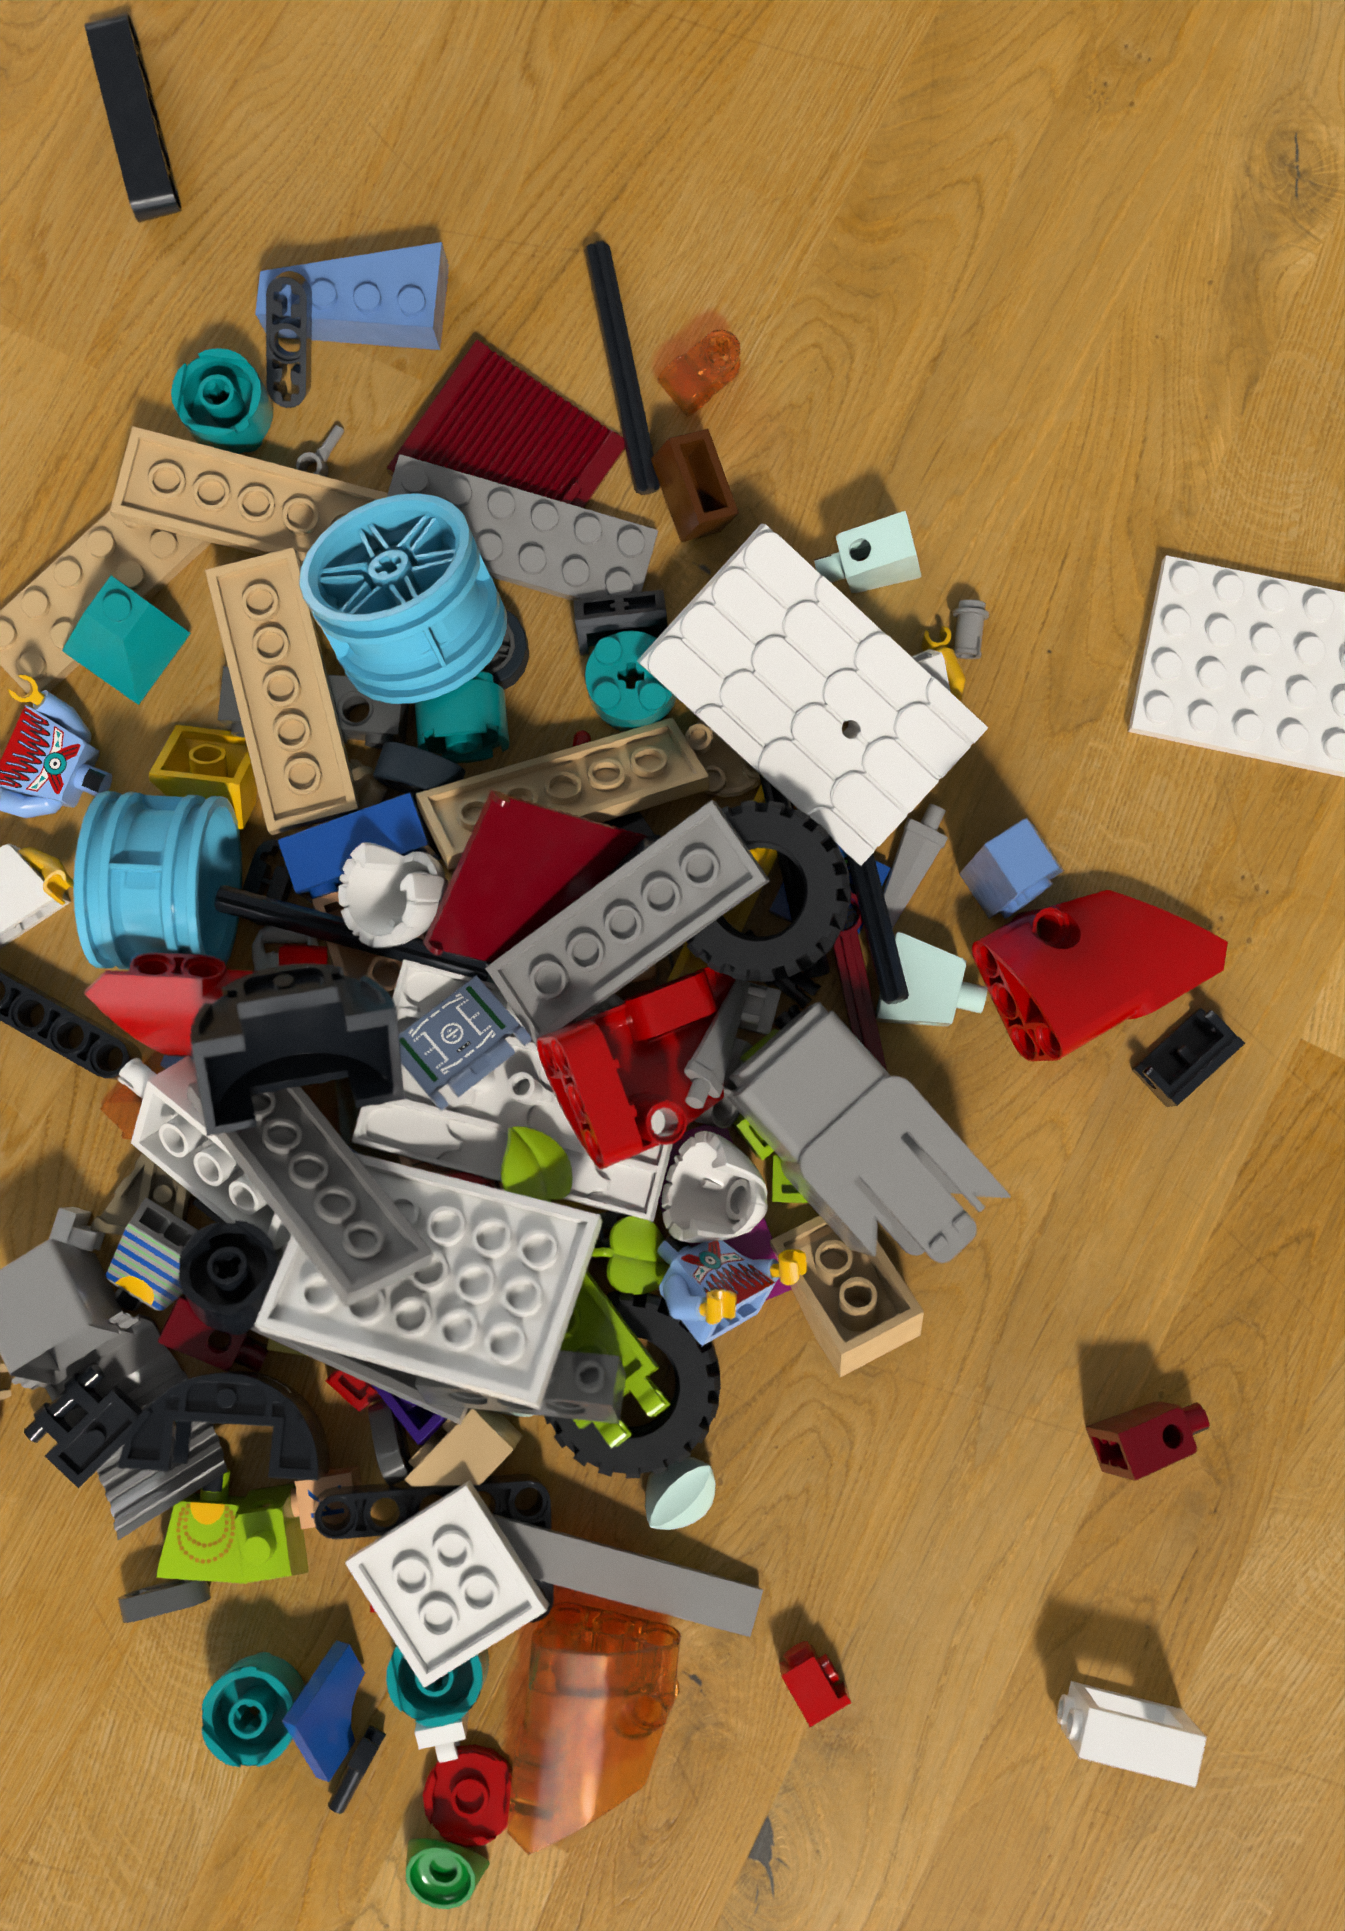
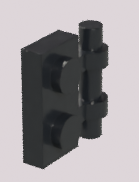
[24,1363,143,1488]

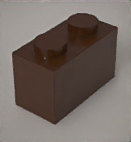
[651,429,739,543]

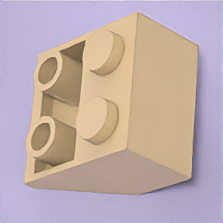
[405,1408,523,1486]

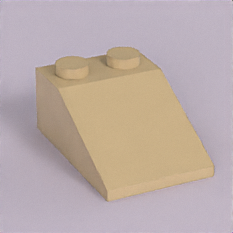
[770,1215,924,1377]

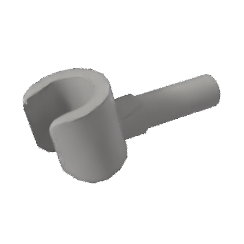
[296,425,344,477]

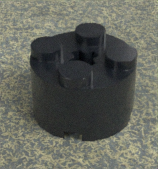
[179,1221,280,1335]

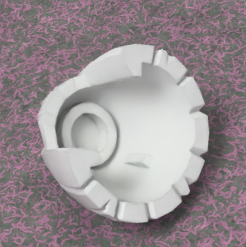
[338,842,448,948]
[662,1131,768,1243]

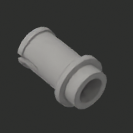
[953,600,989,660]

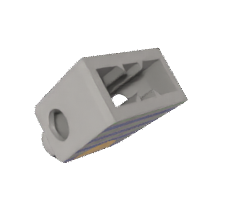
[106,1197,199,1311]

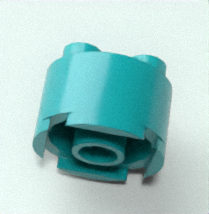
[171,348,273,454]
[585,631,676,732]
[414,672,510,763]
[386,1646,489,1727]
[201,1652,305,1767]

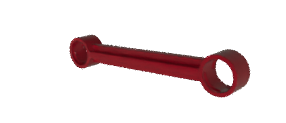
[833,892,888,1072]

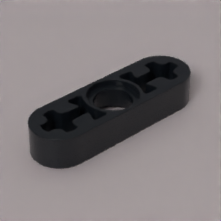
[266,271,312,408]

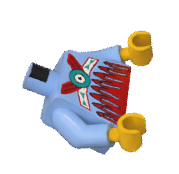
[0,674,112,818]
[657,1235,807,1346]

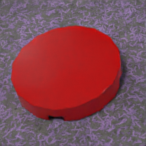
[423,1744,519,1848]

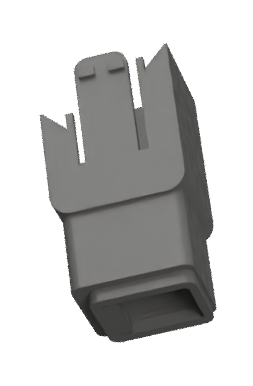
[727,1002,1011,1263]

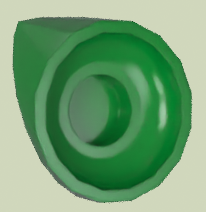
[406,1838,490,1909]

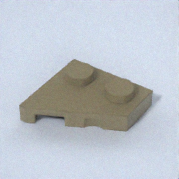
[90,1153,191,1235]

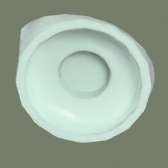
[645,1456,716,1530]

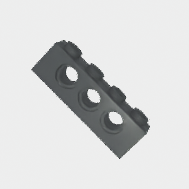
[218,666,409,749]
[415,1350,626,1424]

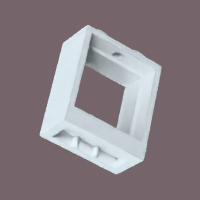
[1057,1681,1206,1787]

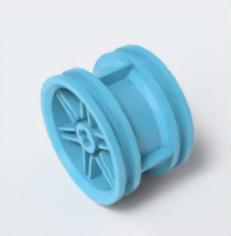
[299,493,507,704]
[74,791,242,970]

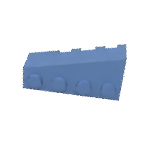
[255,242,449,350]
[959,818,1064,919]

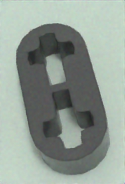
[368,1401,413,1486]
[118,1579,211,1623]

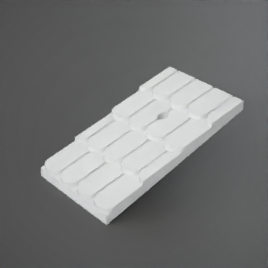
[637,523,988,866]
[352,959,673,1222]

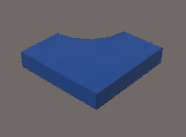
[282,1640,365,1782]

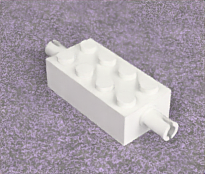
[118,1056,292,1251]

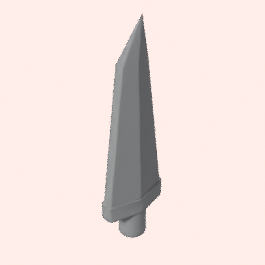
[883,804,948,928]
[684,979,745,1109]

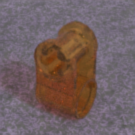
[657,329,741,416]

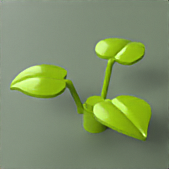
[501,1126,670,1295]

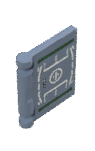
[399,975,532,1111]

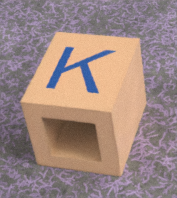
[291,1465,362,1529]

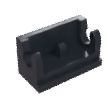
[574,589,668,656]
[1132,1008,1245,1107]

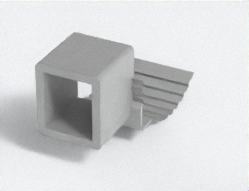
[0,1239,227,1541]

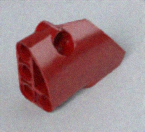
[972,890,1228,1061]
[85,944,327,1058]
[536,966,736,1170]

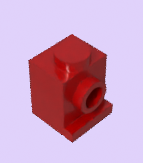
[779,1641,852,1727]

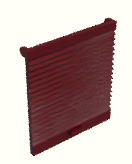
[387,339,626,508]
[423,790,647,962]

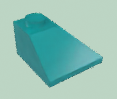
[62,575,191,705]

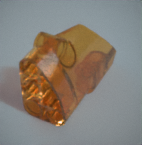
[507,1602,681,1855]

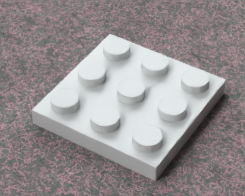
[345,1480,549,1687]

